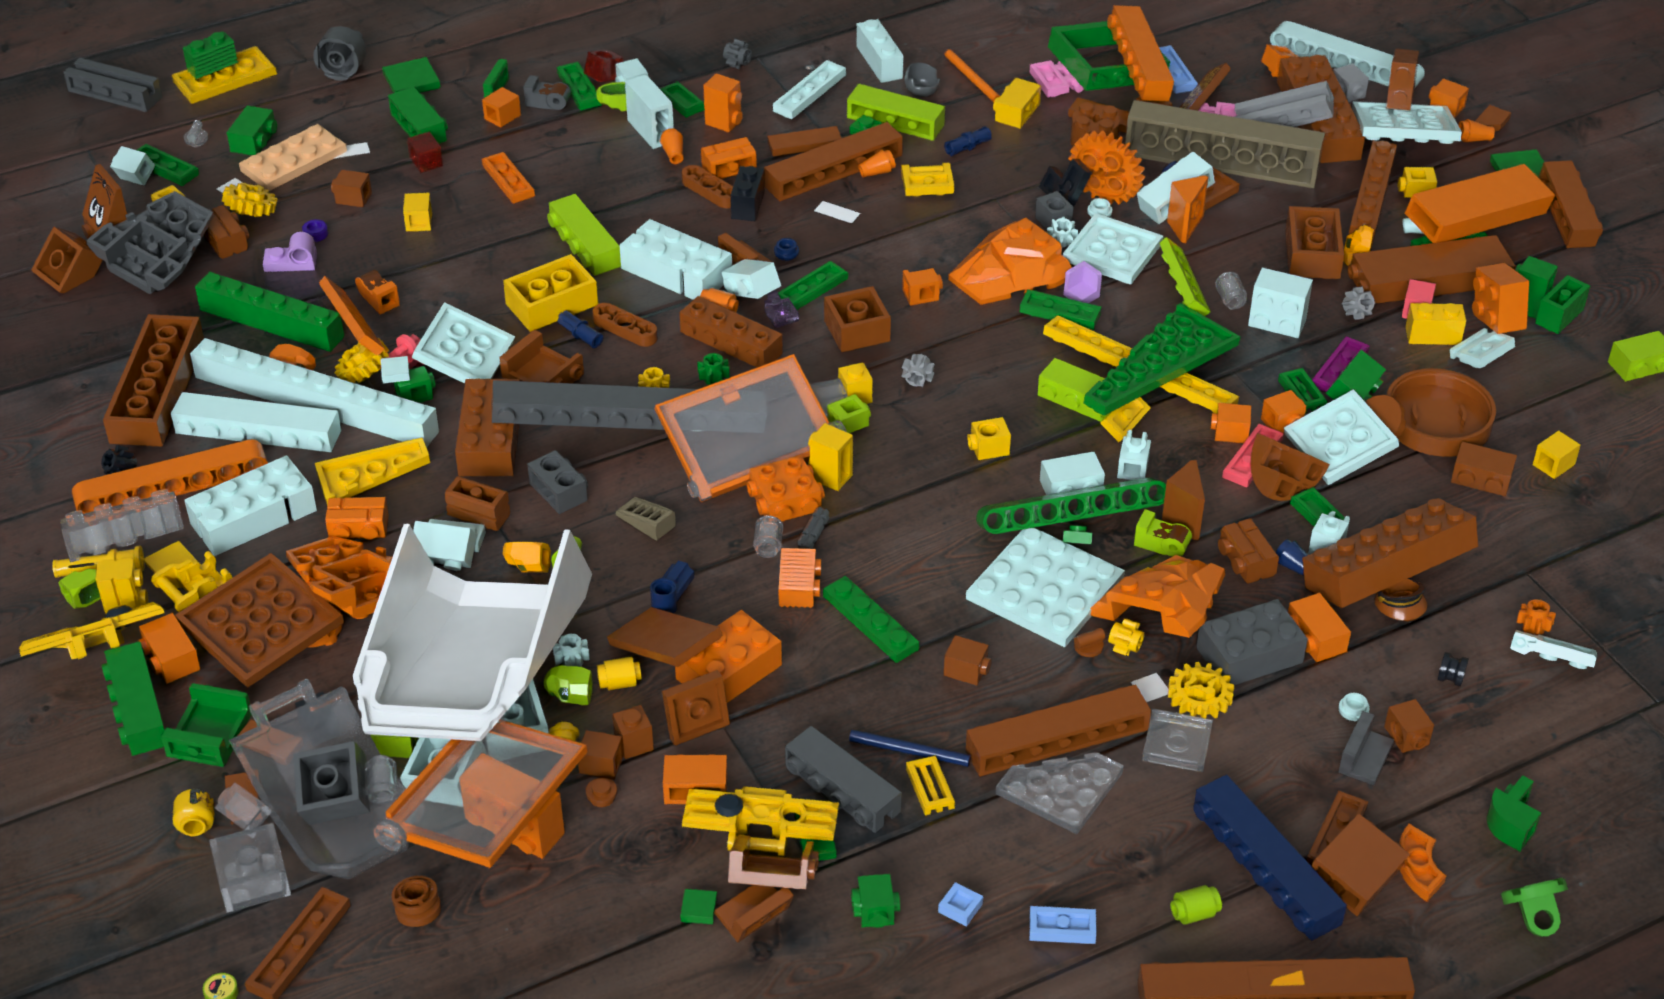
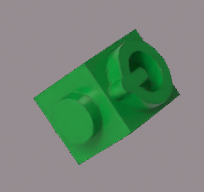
[851,874,900,928]

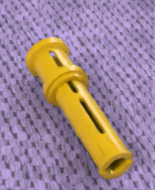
[53,546,145,578]

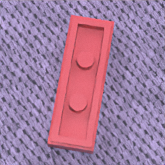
[1222,424,1283,487]

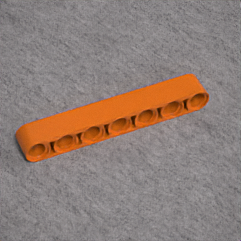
[72,439,268,518]

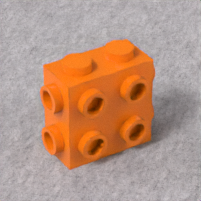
[746,455,825,525]

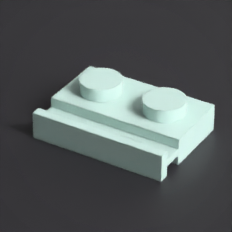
[1450,328,1515,368]

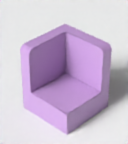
[1064,261,1102,304]

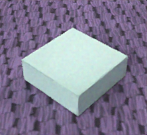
[381,356,410,383]

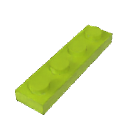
[1159,237,1210,316]

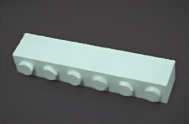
[171,392,341,452]

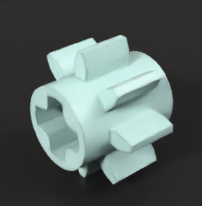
[1047,217,1078,248]
[553,634,590,667]

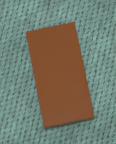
[607,607,723,667]

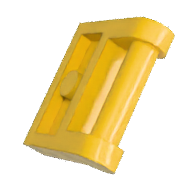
[901,163,954,196]

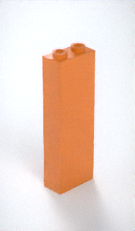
[1405,164,1555,243]

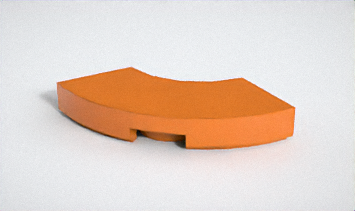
[1399,824,1446,902]

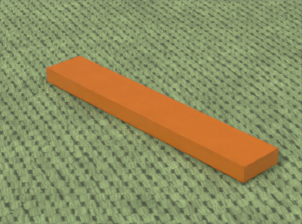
[319,276,385,356]

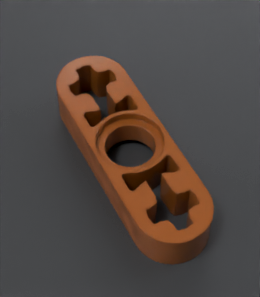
[682,165,733,208]
[593,303,658,347]

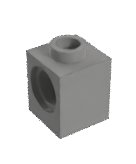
[1333,64,1369,102]

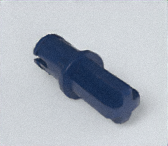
[558,310,603,349]

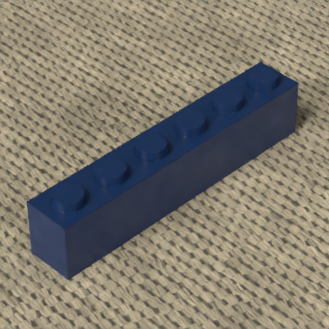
[1193,774,1347,941]

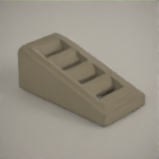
[616,497,676,541]

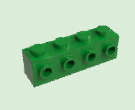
[101,641,164,756]

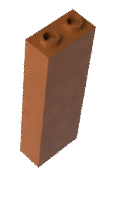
[1348,235,1516,304]

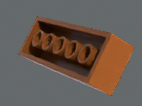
[1277,55,1365,163]
[103,314,204,447]
[1302,498,1478,608]

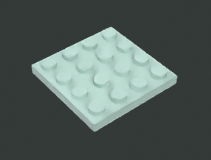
[1352,101,1462,144]
[966,527,1125,647]

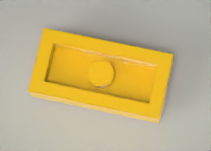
[1100,397,1150,442]

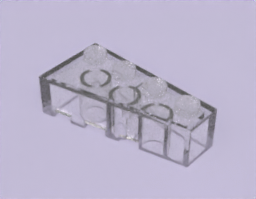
[60,489,184,563]

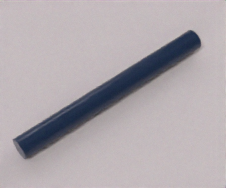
[849,729,971,767]

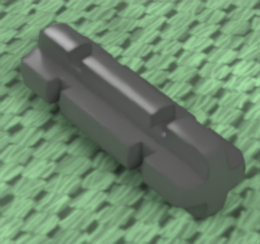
[797,507,829,549]

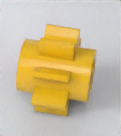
[638,367,670,388]
[1108,618,1145,656]

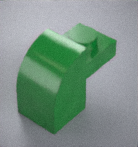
[1487,775,1541,852]

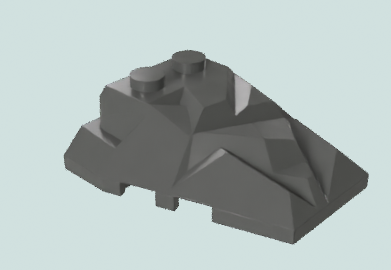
[86,191,214,294]

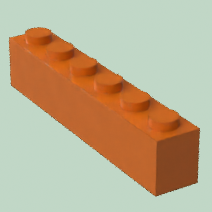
[1107,5,1174,101]

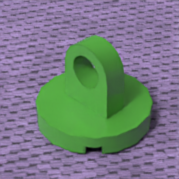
[1501,878,1568,937]

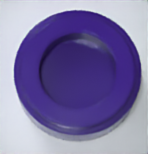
[302,219,328,242]

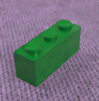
[388,87,448,150]

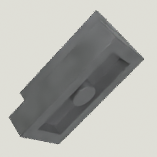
[1338,711,1394,785]

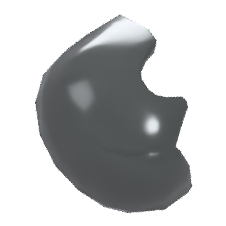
[905,62,940,97]

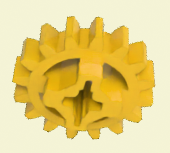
[222,183,278,217]
[334,338,389,383]
[1168,662,1234,720]

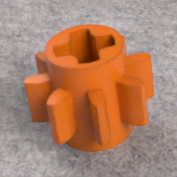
[1516,599,1556,636]

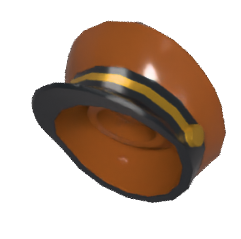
[1375,578,1427,622]

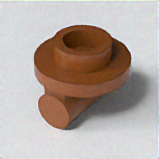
[1074,628,1105,657]

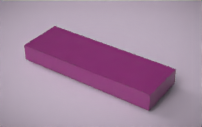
[1312,337,1370,392]

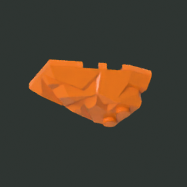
[948,217,1072,305]
[286,536,393,619]
[1090,555,1225,638]

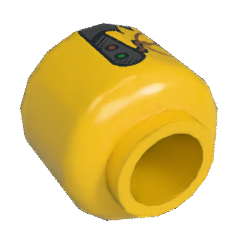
[173,789,215,836]

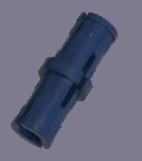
[944,126,992,156]

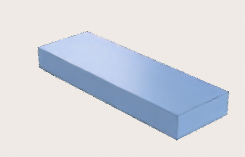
[1159,45,1197,94]

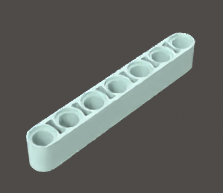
[1270,21,1425,88]

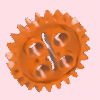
[1068,130,1145,205]

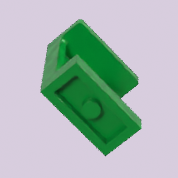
[161,683,252,767]

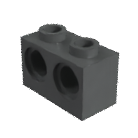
[527,450,588,514]

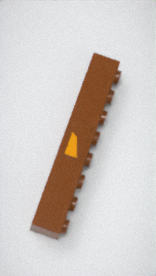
[1138,956,1415,999]

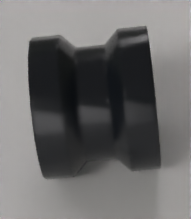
[1437,652,1469,687]

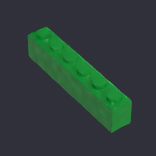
[195,272,345,352]

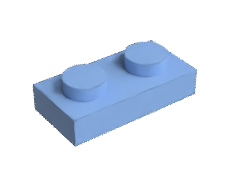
[1029,906,1096,944]

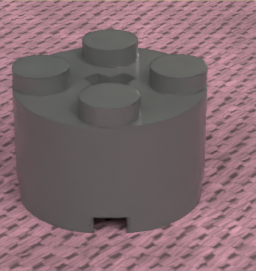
[313,26,366,81]

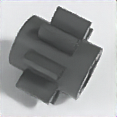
[723,39,752,69]

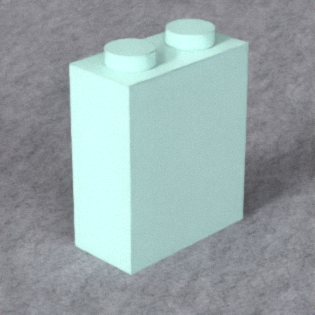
[625,74,674,149]

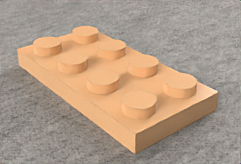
[239,124,347,191]

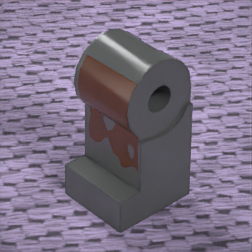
[523,75,571,110]

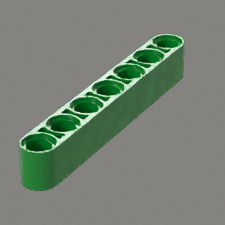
[976,478,1166,534]

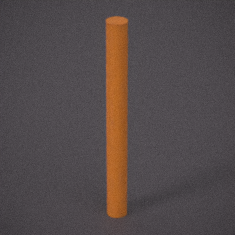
[945,49,1000,102]

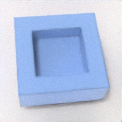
[938,882,983,927]

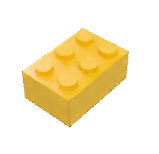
[503,254,598,332]

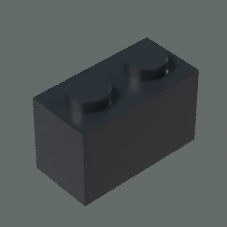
[730,166,765,221]

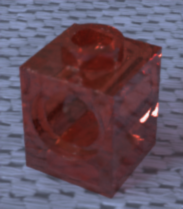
[584,49,623,82]
[407,132,443,173]

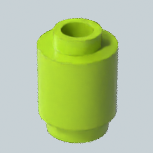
[1170,885,1222,925]

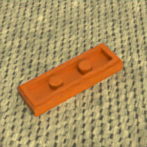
[482,152,535,204]

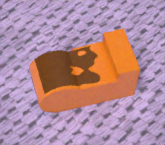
[355,270,400,315]

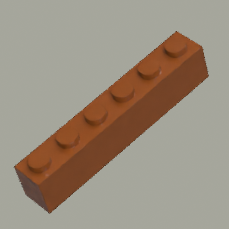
[764,122,903,202]
[1349,140,1397,251]
[966,684,1151,777]

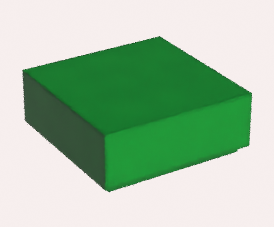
[680,889,717,924]

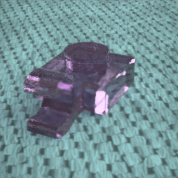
[764,289,799,328]

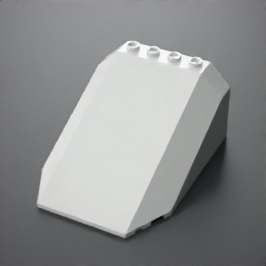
[353,524,592,741]

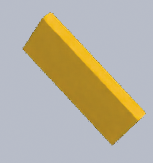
[172,46,277,104]

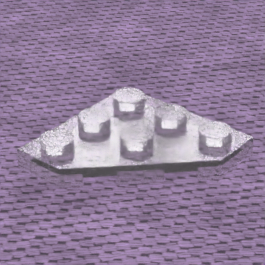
[995,752,1124,834]

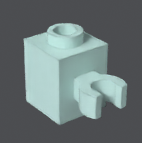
[1117,430,1151,480]
[1308,511,1350,555]

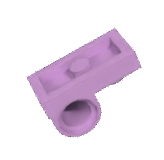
[263,232,317,272]

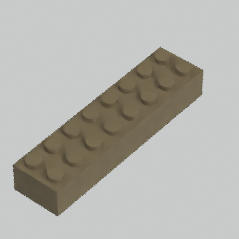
[1125,100,1325,189]

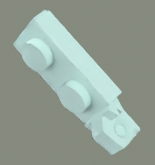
[1511,630,1597,669]

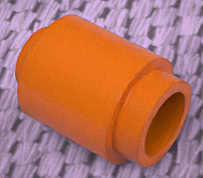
[700,288,739,313]

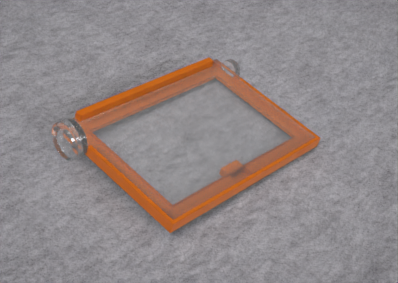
[654,354,847,502]
[374,715,588,868]

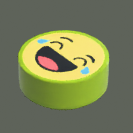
[203,973,239,999]

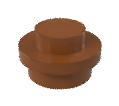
[586,778,617,807]

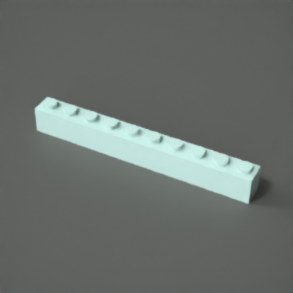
[190,338,439,448]

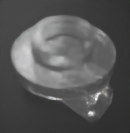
[184,120,208,147]

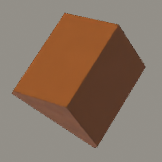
[1162,460,1205,540]

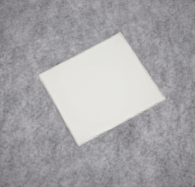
[1131,673,1168,702]

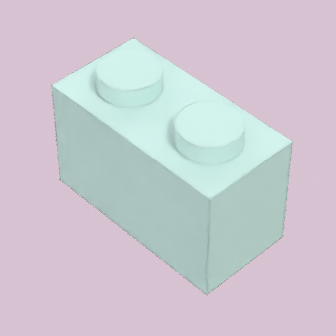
[721,259,781,299]
[1040,452,1105,495]
[413,521,477,571]

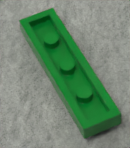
[823,576,919,663]

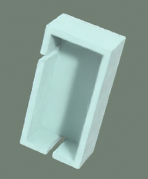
[620,219,732,300]
[184,455,317,556]

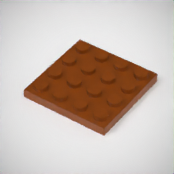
[175,553,344,688]

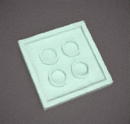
[1063,213,1163,284]
[412,302,515,383]
[1284,389,1399,485]

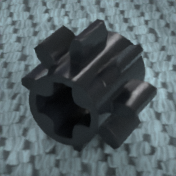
[101,445,137,474]

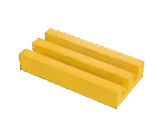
[906,756,955,815]

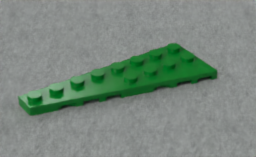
[1083,303,1240,416]

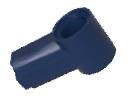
[650,560,695,614]

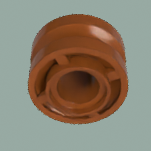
[391,876,441,927]

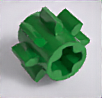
[697,353,730,385]

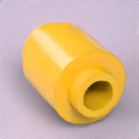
[597,657,641,691]

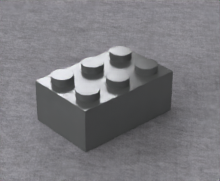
[1196,599,1308,685]

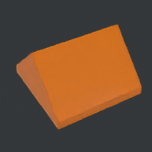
[1167,176,1209,243]

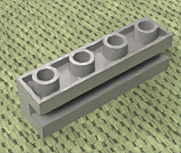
[1235,81,1334,127]

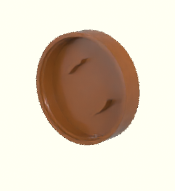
[1387,368,1496,457]

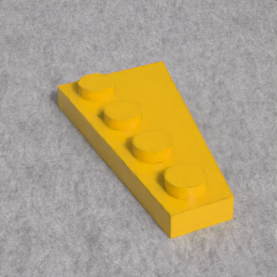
[315,437,430,506]

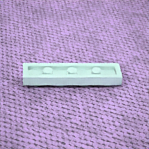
[773,60,846,119]

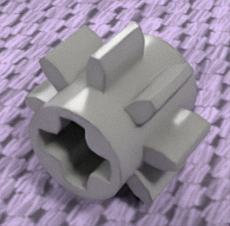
[1342,287,1375,320]
[902,354,935,387]

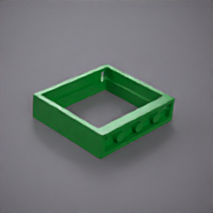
[1048,21,1171,91]

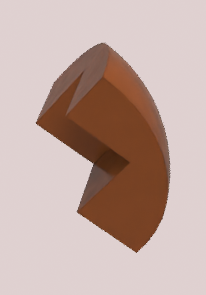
[1251,433,1330,501]

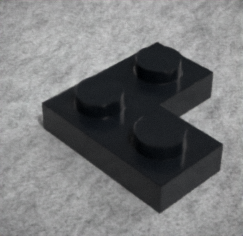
[1039,158,1092,208]

